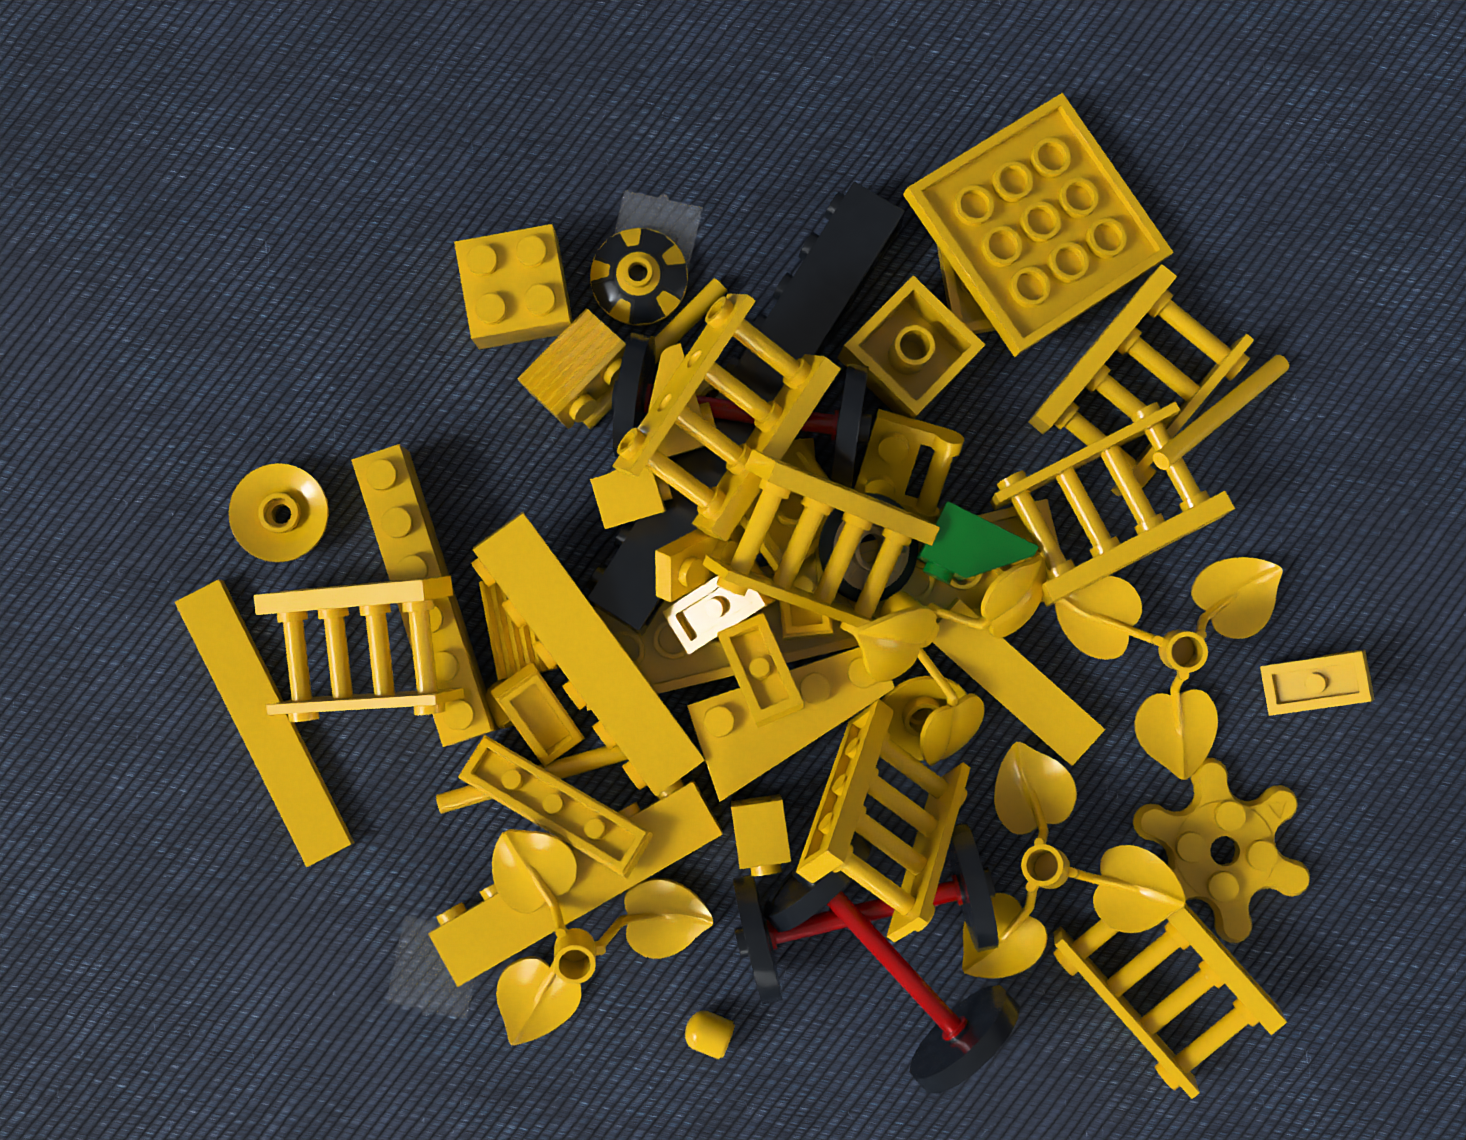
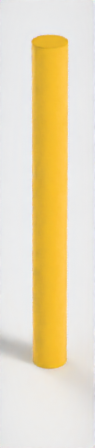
[582,278,728,430]
[1153,355,1289,470]
[436,745,628,814]

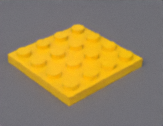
[903,93,1174,357]

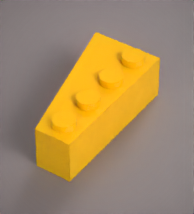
[687,647,895,802]

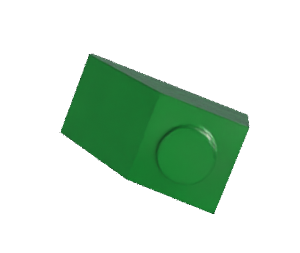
[916,501,1039,584]

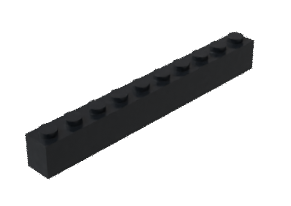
[587,181,905,636]

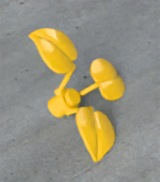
[853,553,1046,766]
[1054,557,1283,780]
[962,742,1186,979]
[492,829,713,1045]

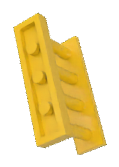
[1028,264,1254,497]
[612,294,841,542]
[990,401,1235,607]
[702,449,940,635]
[254,575,465,722]
[796,699,971,942]
[1053,903,1287,1099]

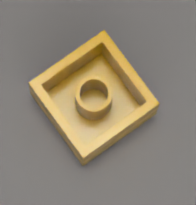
[454,224,573,350]
[837,275,985,419]

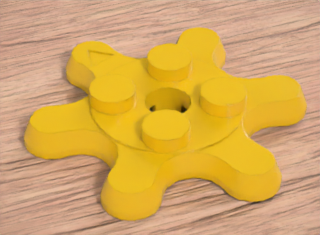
[1133,758,1310,943]

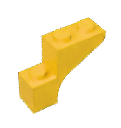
[590,343,716,529]

